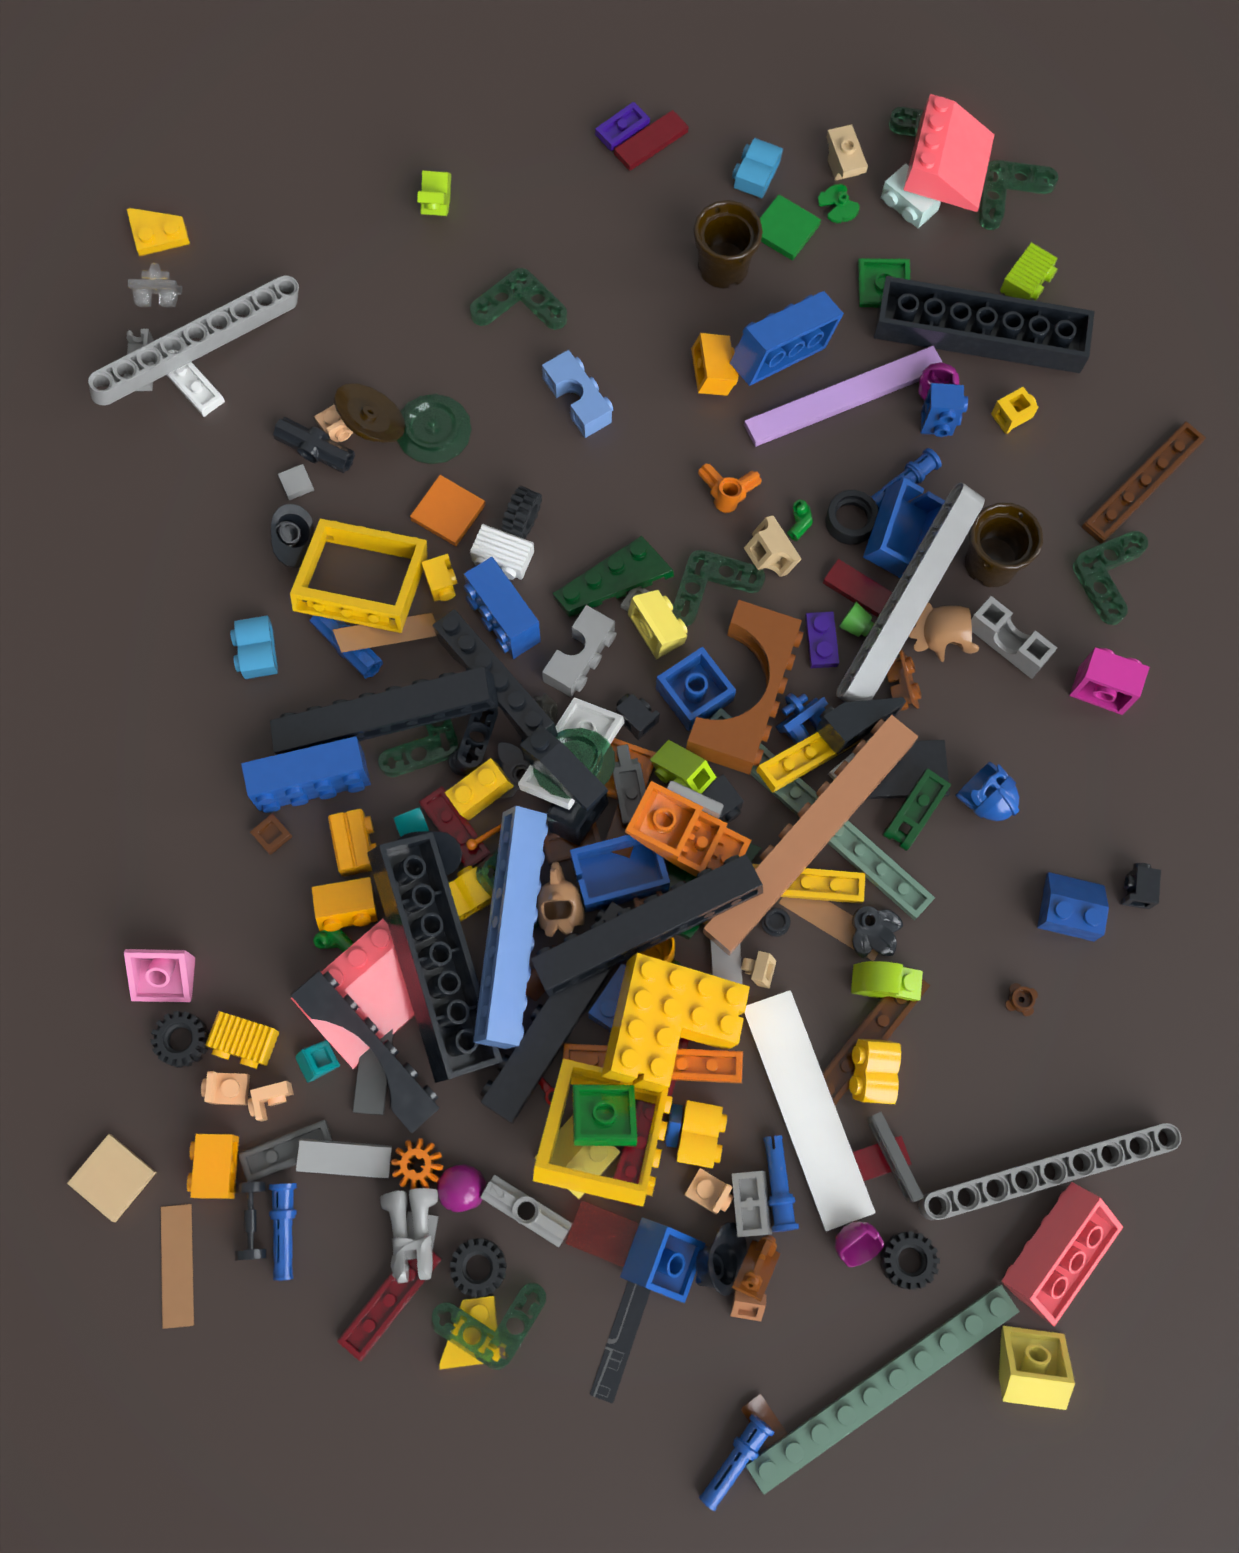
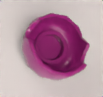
[918,362,959,401]
[437,1164,486,1212]
[835,1221,884,1267]

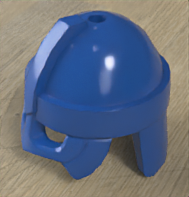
[955,762,1020,821]

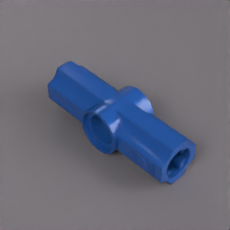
[310,615,383,679]

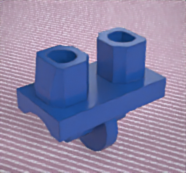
[775,693,828,743]

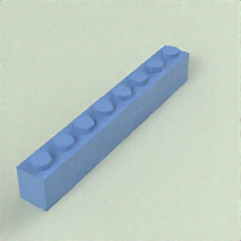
[473,806,548,1049]

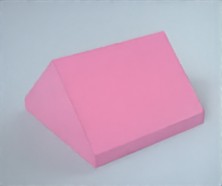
[124,949,195,1002]

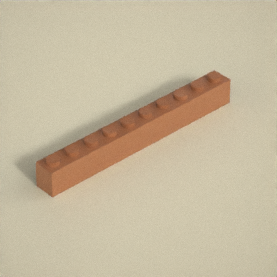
[703,715,918,955]

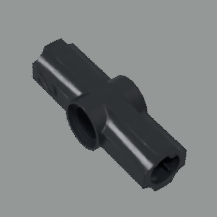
[273,416,355,473]

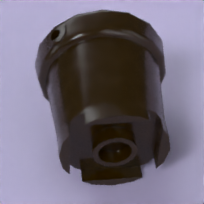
[693,200,763,289]
[965,503,1043,587]

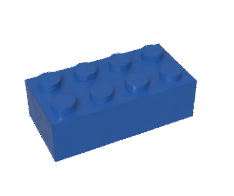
[730,291,844,386]
[241,736,371,813]

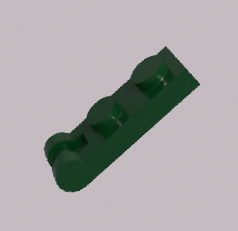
[882,768,952,851]

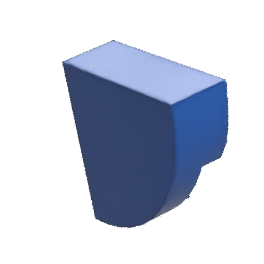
[665,1104,683,1148]

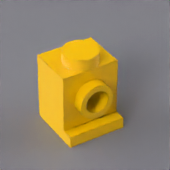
[991,387,1038,434]
[422,554,458,602]

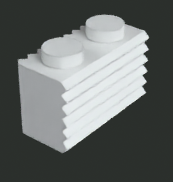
[470,524,534,580]

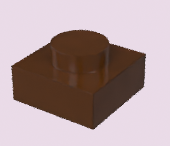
[250,813,292,855]

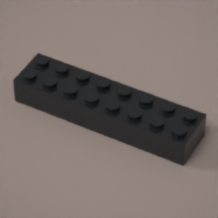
[874,276,1095,373]
[367,832,502,1083]

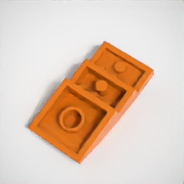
[625,781,752,877]

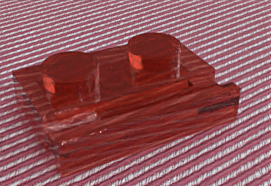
[565,1201,639,1267]

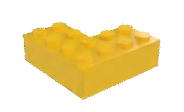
[601,953,750,1093]

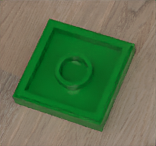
[760,195,821,261]
[858,258,911,307]
[572,1085,637,1146]

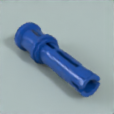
[871,448,942,511]
[763,1136,799,1232]
[269,1183,297,1281]
[699,1414,775,1511]

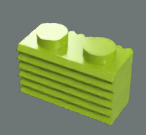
[1000,242,1058,301]

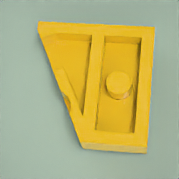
[127,208,190,256]
[439,1296,501,1369]

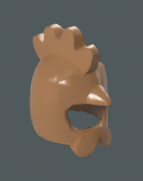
[908,603,979,662]
[537,862,585,937]

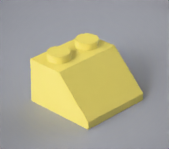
[628,590,688,660]
[535,1115,620,1199]
[999,1326,1075,1410]

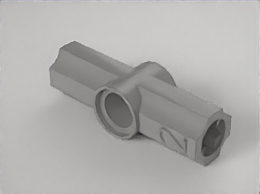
[481,1175,573,1247]

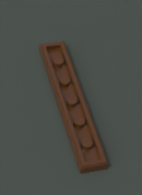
[1082,421,1206,544]
[822,967,931,1105]

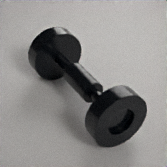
[234,1182,267,1261]

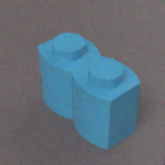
[732,138,783,198]
[230,615,278,679]

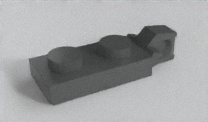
[612,744,646,825]

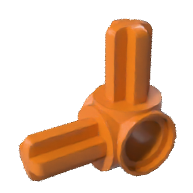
[698,463,762,513]

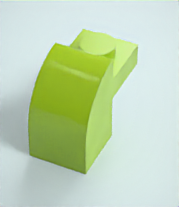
[418,171,451,216]
[851,961,923,1001]

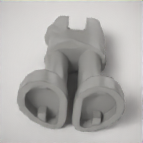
[380,1188,438,1284]

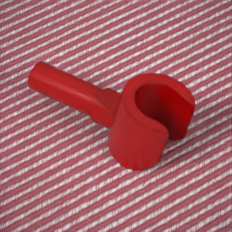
[539,1077,555,1105]

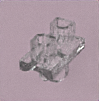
[128,263,182,308]

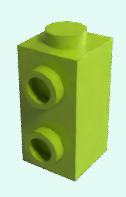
[650,740,716,794]

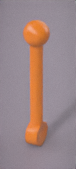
[466,824,501,850]

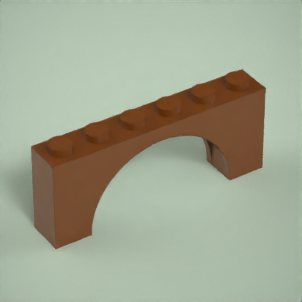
[686,600,804,775]

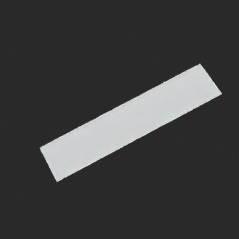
[745,990,876,1231]

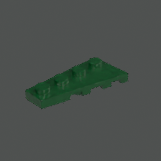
[553,536,674,617]

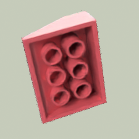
[903,94,994,212]
[291,919,415,1069]

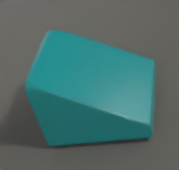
[393,808,429,836]
[295,1040,340,1083]

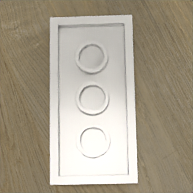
[518,697,624,810]

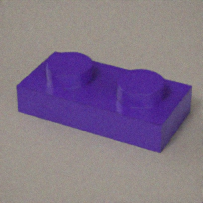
[595,102,650,151]
[805,611,839,668]

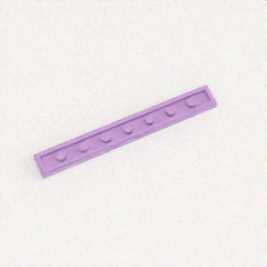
[744,346,943,447]

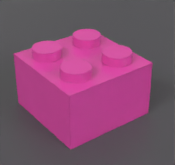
[1069,647,1150,715]

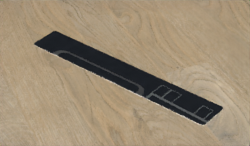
[590,1281,651,1403]

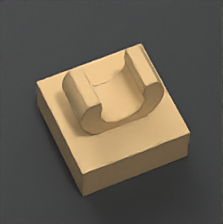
[741,951,776,989]

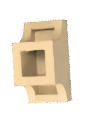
[826,124,868,181]
[744,516,801,577]

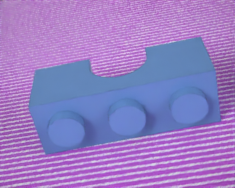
[542,350,613,438]

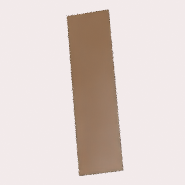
[332,613,436,653]
[779,897,878,961]
[161,1204,194,1329]

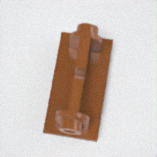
[887,649,922,711]
[732,1235,781,1301]

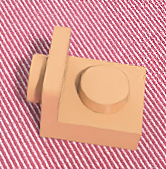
[314,404,353,442]
[201,1071,250,1105]
[248,1081,294,1122]
[684,1168,734,1215]

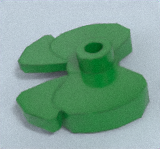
[818,184,859,223]

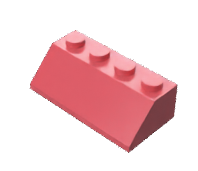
[1002,1182,1123,1327]

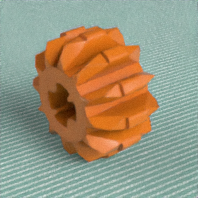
[391,1138,444,1189]

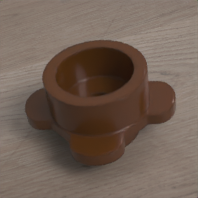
[1005,983,1038,1017]

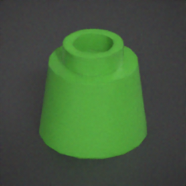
[838,602,875,637]

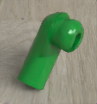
[787,500,813,541]
[313,929,354,952]

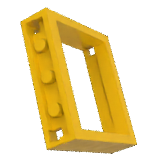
[290,519,428,633]
[533,1059,673,1207]

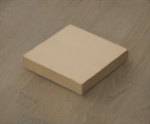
[67,1134,157,1222]

